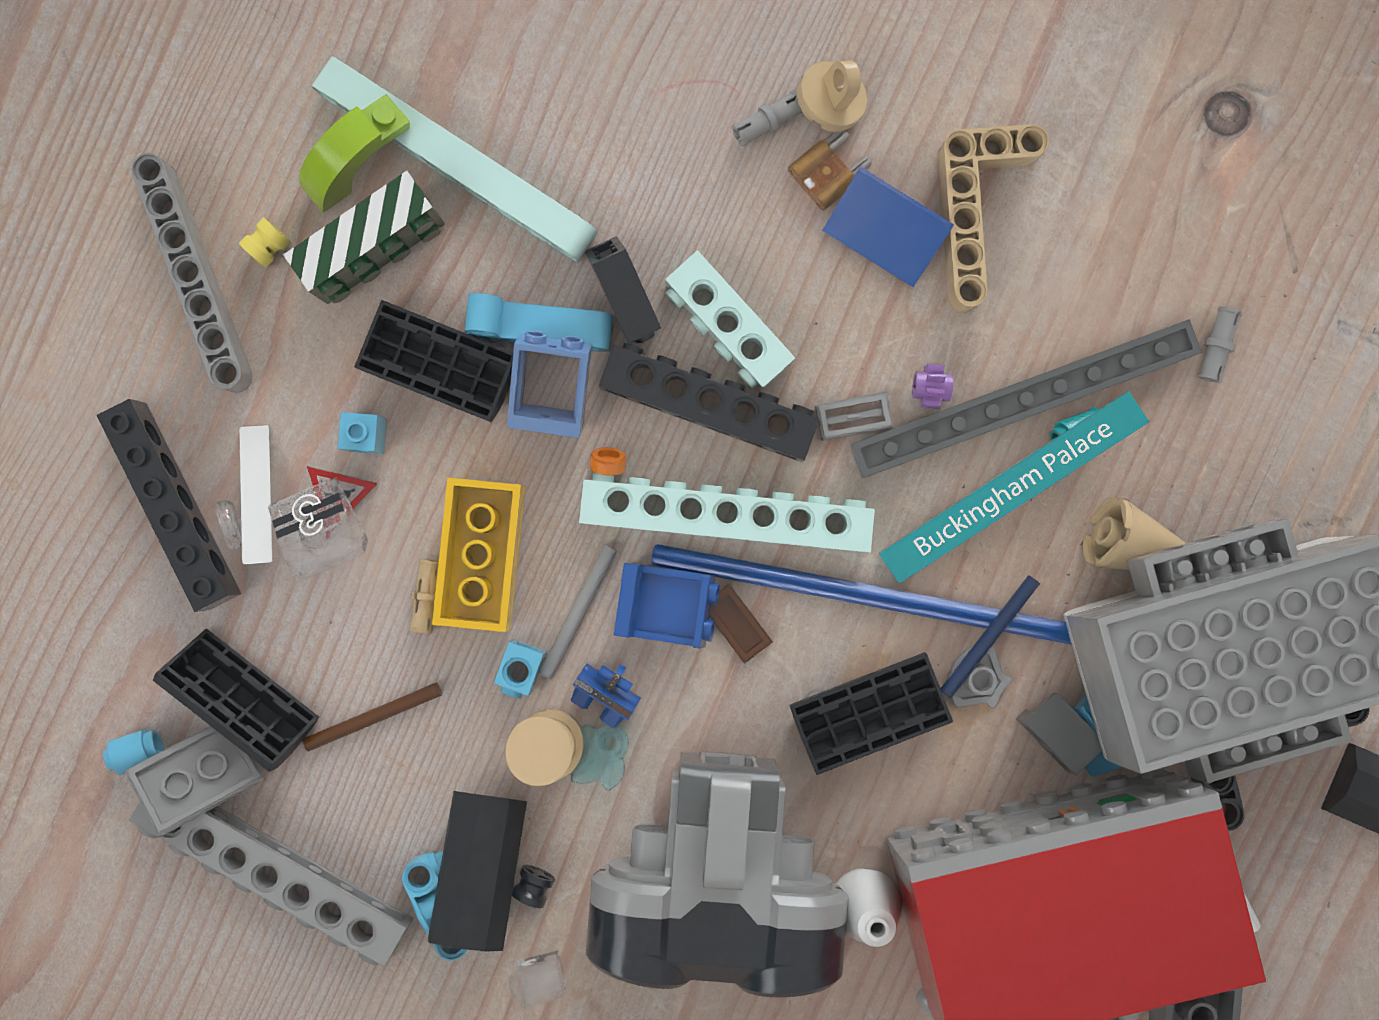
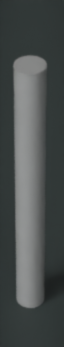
[539,544,617,679]

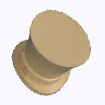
[505,709,584,786]

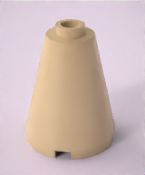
[1083,497,1186,571]

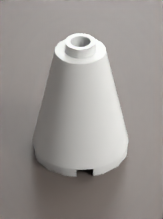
[836,868,902,947]

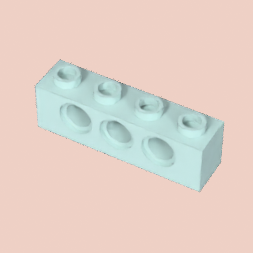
[665,250,795,391]

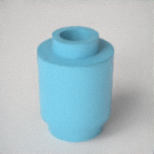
[103,729,164,775]

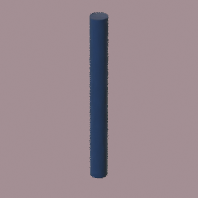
[940,575,1040,699]

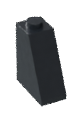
[585,236,661,344]

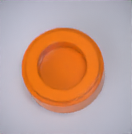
[590,447,627,476]

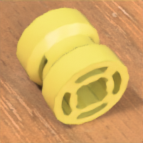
[239,217,291,268]

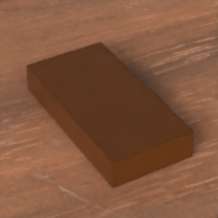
[710,584,773,664]

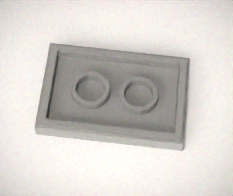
[125,726,264,837]

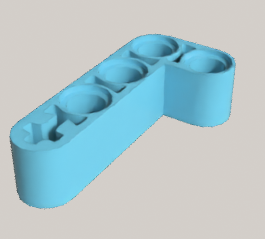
[465,293,614,352]

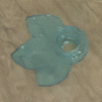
[571,725,629,791]

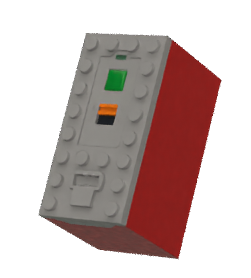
[886,768,1266,1020]

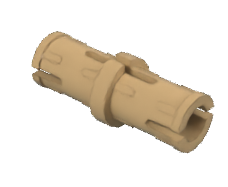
[409,559,439,634]

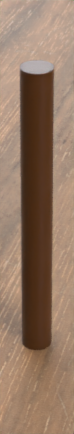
[303,682,442,752]

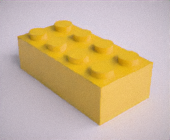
[432,477,526,632]

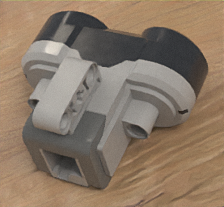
[586,752,848,998]

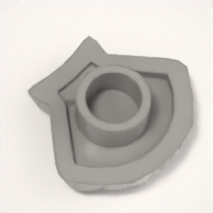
[948,647,1012,708]

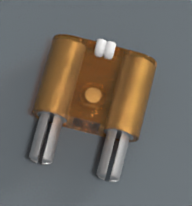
[787,131,872,211]

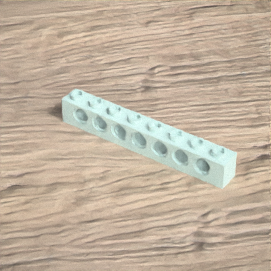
[579,474,875,553]

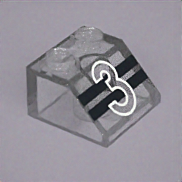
[268,477,368,582]

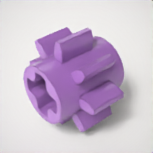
[912,363,953,409]

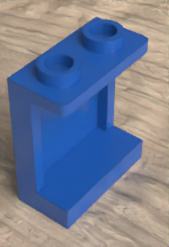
[614,563,720,649]

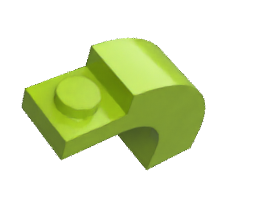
[299,94,410,212]

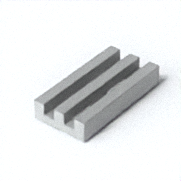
[815,392,894,441]

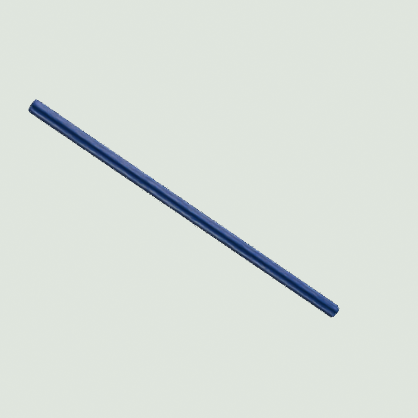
[651,544,1072,645]

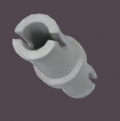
[732,91,803,146]
[1197,307,1242,383]

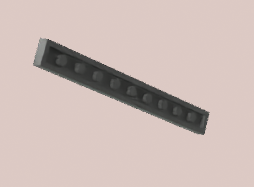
[850,319,1202,479]

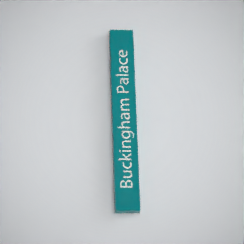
[879,391,1150,584]

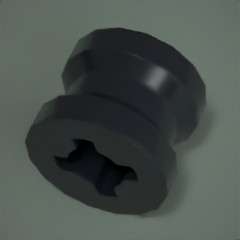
[512,864,555,908]

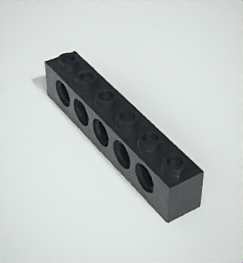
[599,343,820,462]
[96,399,242,612]

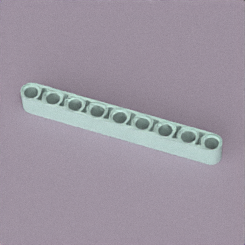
[311,56,598,262]

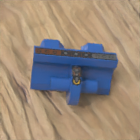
[571,663,641,728]

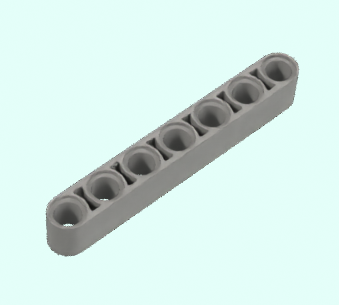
[131,153,252,393]

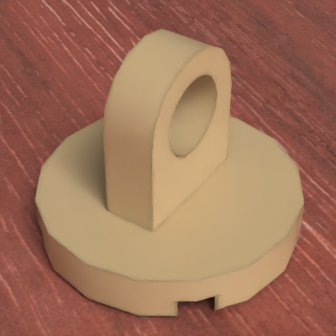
[796,60,868,132]

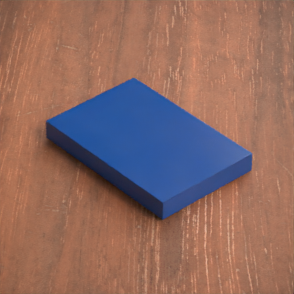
[822,167,954,287]

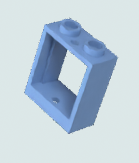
[507,331,592,438]

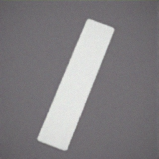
[239,425,272,564]

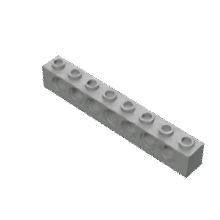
[129,802,413,967]

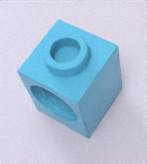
[338,412,387,454]
[494,639,547,699]

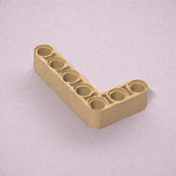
[938,124,1049,313]

